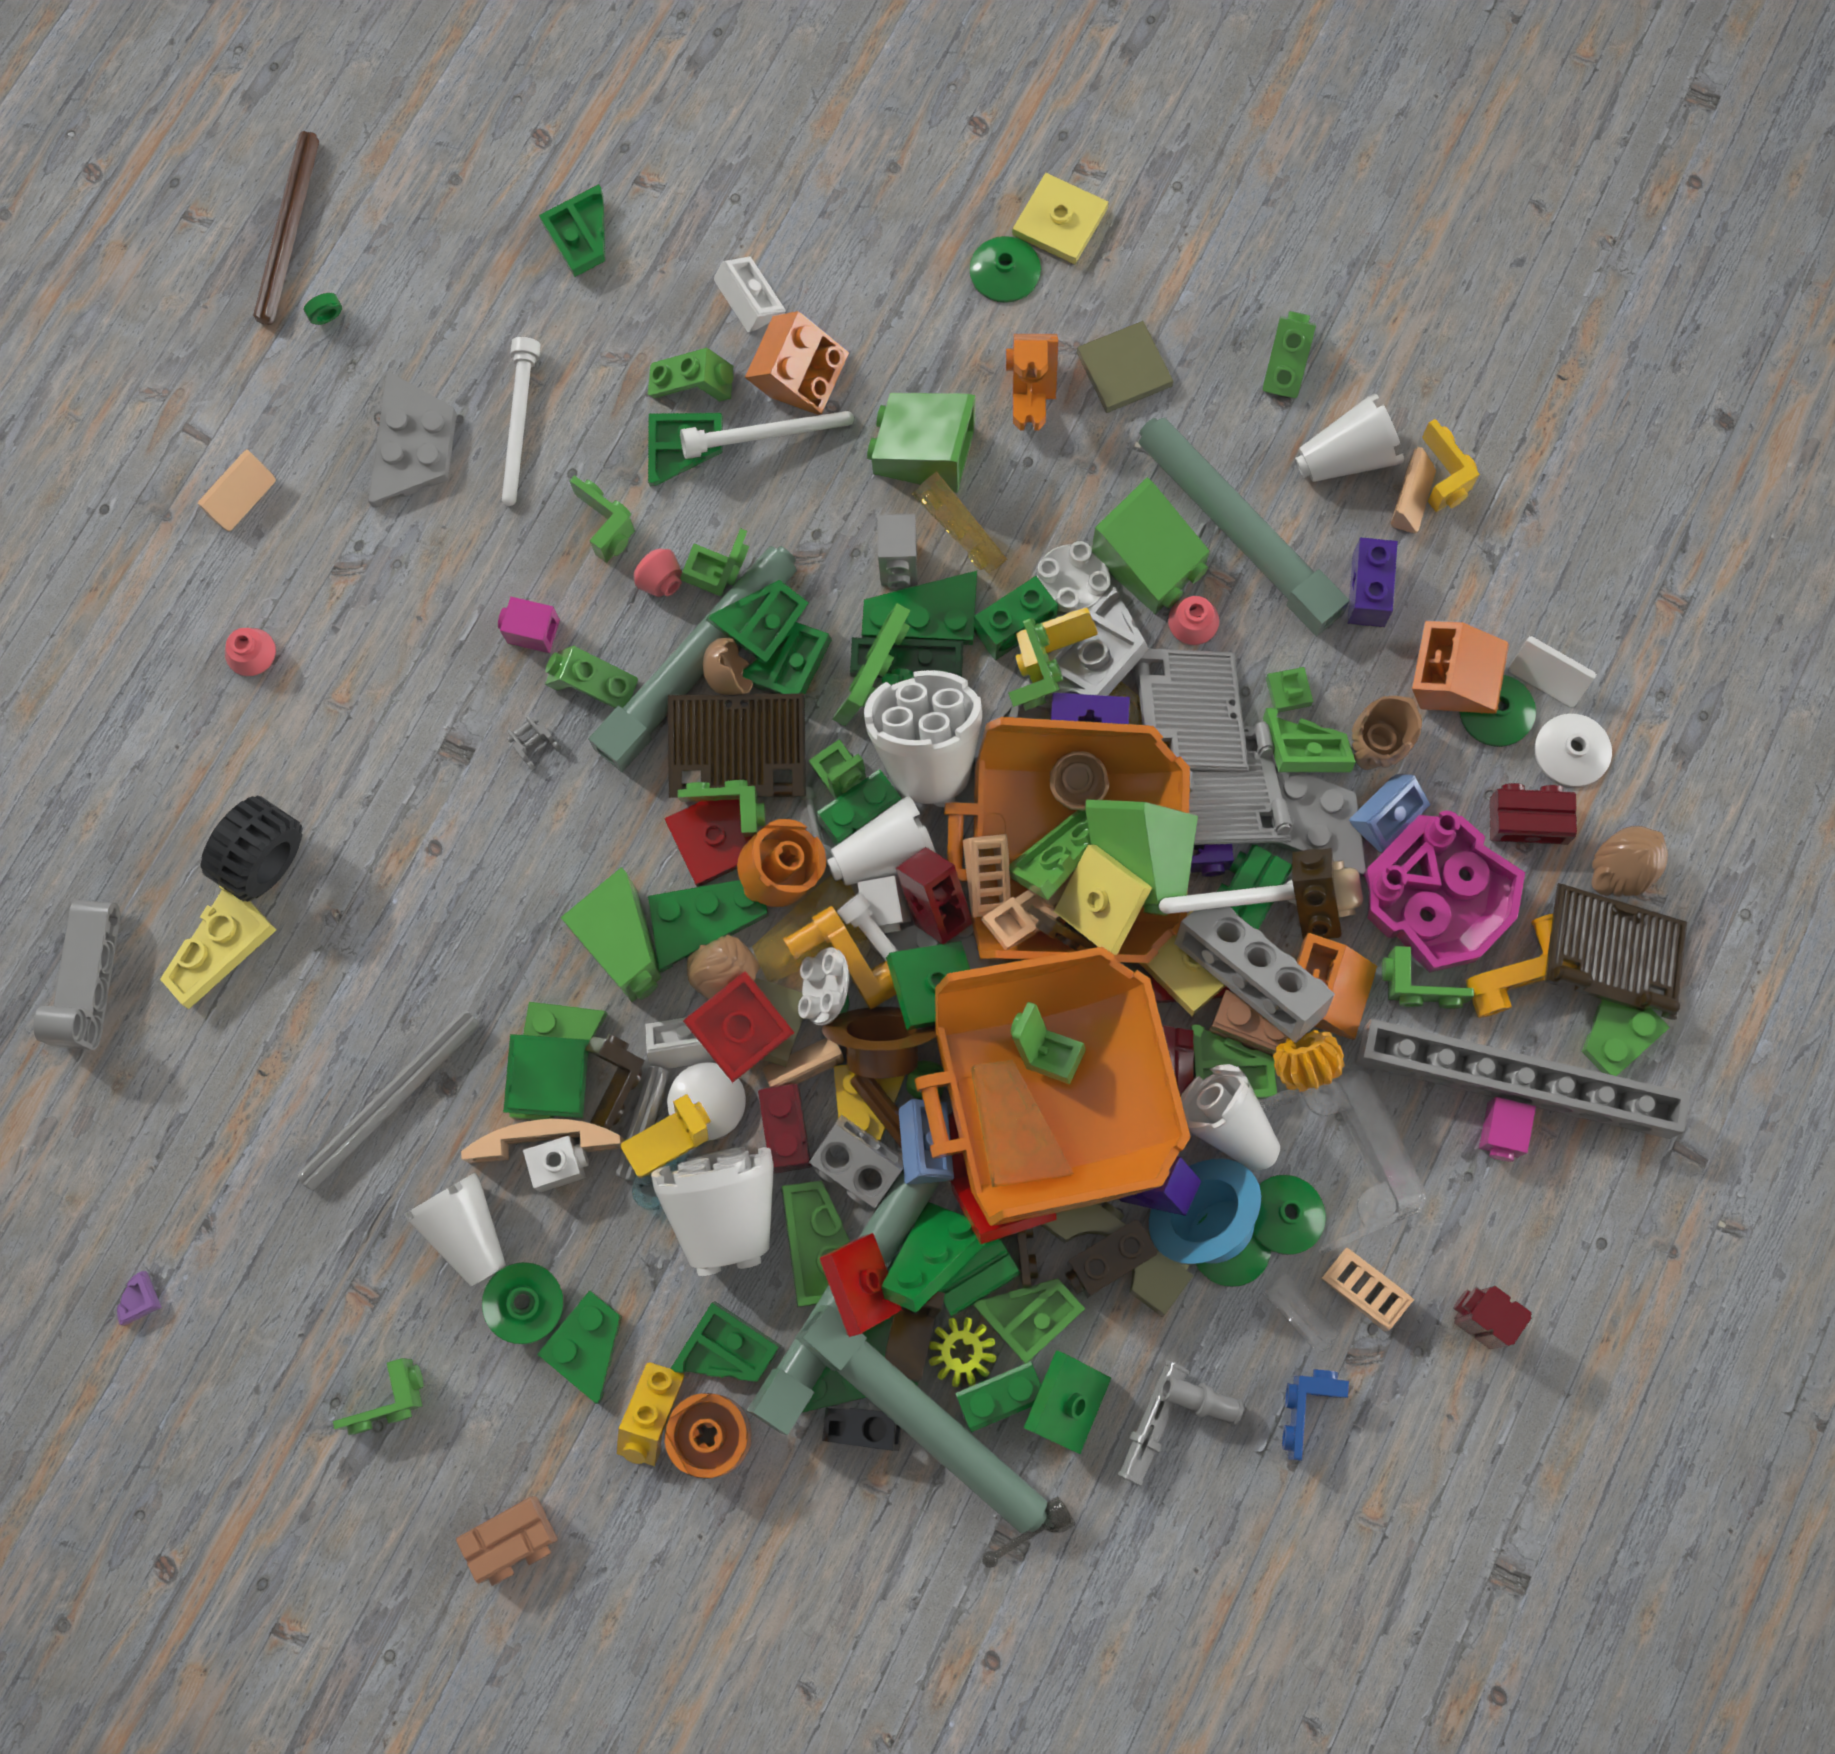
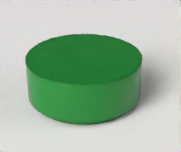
[303,293,342,325]

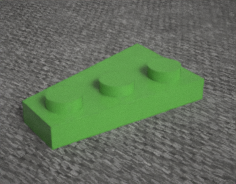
[832,603,910,726]

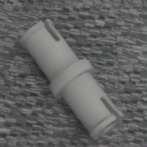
[1160,1375,1244,1425]

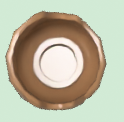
[703,638,753,695]
[1050,751,1109,811]

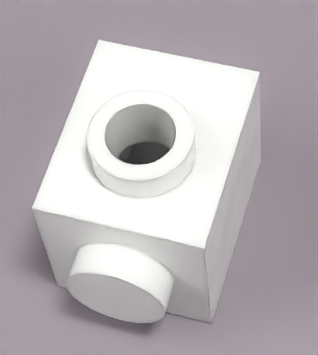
[857,876,911,934]
[523,1136,589,1192]

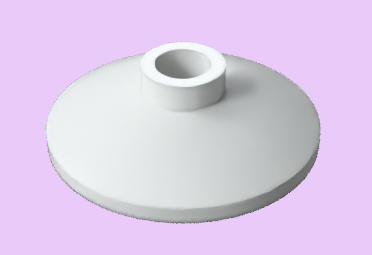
[1534,714,1612,787]

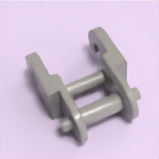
[507,715,561,771]

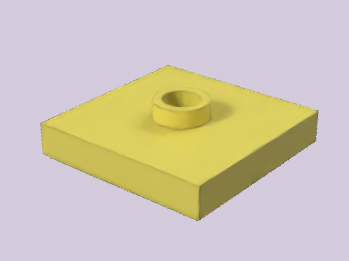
[1012,172,1109,265]
[1054,845,1152,955]
[1139,911,1226,1016]

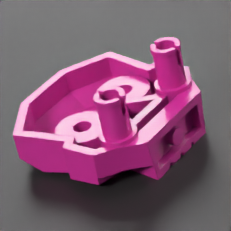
[1363,810,1525,973]

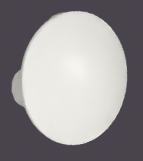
[1036,541,1111,613]
[798,947,849,1026]
[667,1062,746,1141]

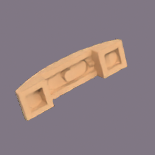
[982,868,1076,950]
[461,1119,626,1164]

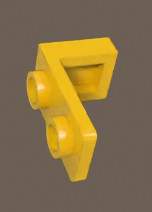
[1422,419,1480,512]
[1016,608,1098,683]
[621,1094,711,1178]
[616,1362,684,1466]

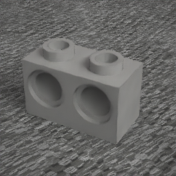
[877,514,918,589]
[809,1115,903,1208]

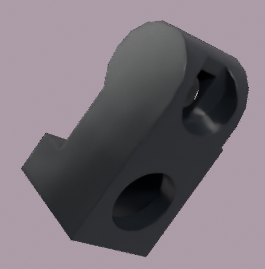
[822,1407,901,1451]

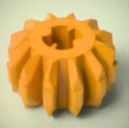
[1273,1030,1345,1092]

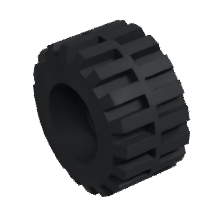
[200,795,303,902]

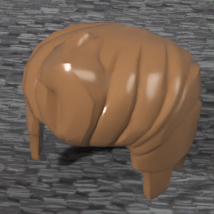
[1352,695,1422,770]
[1591,826,1668,897]
[687,935,760,1000]

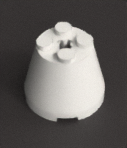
[864,670,983,807]
[651,1147,774,1276]

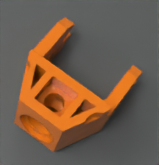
[1006,334,1058,431]

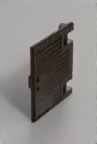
[668,694,806,798]
[1544,883,1687,1020]

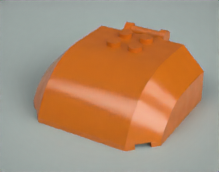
[944,717,1190,963]
[915,947,1191,1226]

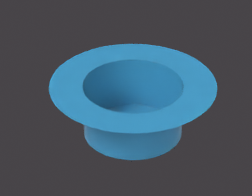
[1149,1159,1261,1264]

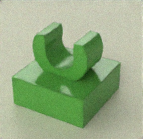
[1266,667,1313,713]

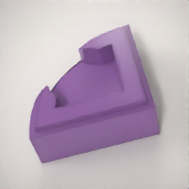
[117,1271,162,1326]

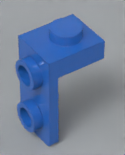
[1282,1369,1349,1461]

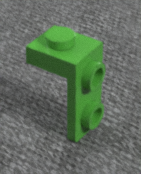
[1263,311,1316,398]
[648,347,734,402]
[569,475,635,563]
[680,528,749,596]
[1008,618,1063,711]
[545,645,638,708]
[808,739,866,799]
[678,780,766,837]
[1382,946,1474,1009]
[1011,1002,1086,1084]
[333,1358,424,1435]

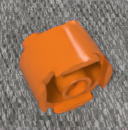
[737,819,826,907]
[664,1393,752,1478]

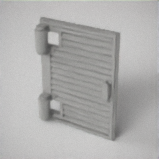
[1134,649,1249,772]
[1168,721,1292,845]

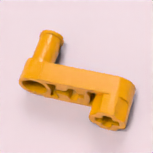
[783,906,896,1010]
[1465,914,1577,1018]

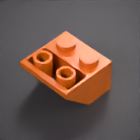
[745,311,849,415]
[1412,621,1509,714]
[1287,933,1378,1040]

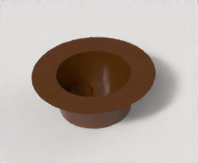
[822,1007,937,1079]

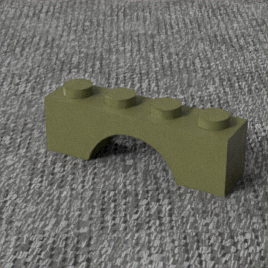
[1040,1202,1194,1317]

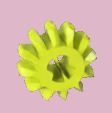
[929,1317,996,1387]

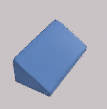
[1349,774,1430,852]
[899,1099,954,1184]

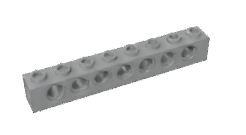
[1356,1019,1690,1139]

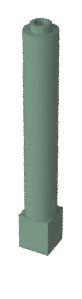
[1139,418,1350,637]
[588,546,797,772]
[746,1169,940,1435]
[795,1305,1048,1534]

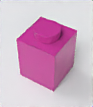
[498,596,560,654]
[1479,1097,1536,1162]

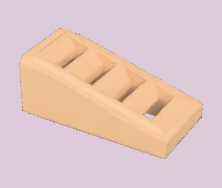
[963,834,1010,918]
[1321,1247,1414,1332]

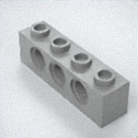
[1174,907,1335,1043]

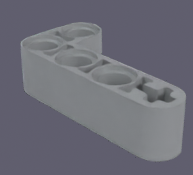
[33,900,120,1050]

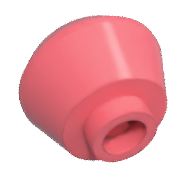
[634,548,682,597]
[1168,596,1219,645]
[225,628,276,676]

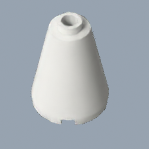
[1295,394,1404,482]
[827,796,936,885]
[1181,1064,1280,1171]
[405,1172,506,1289]

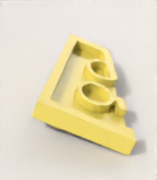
[160,886,276,1009]

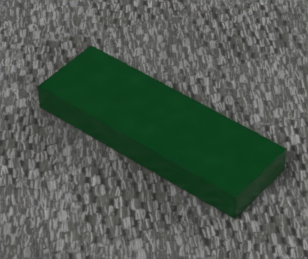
[850,637,964,678]

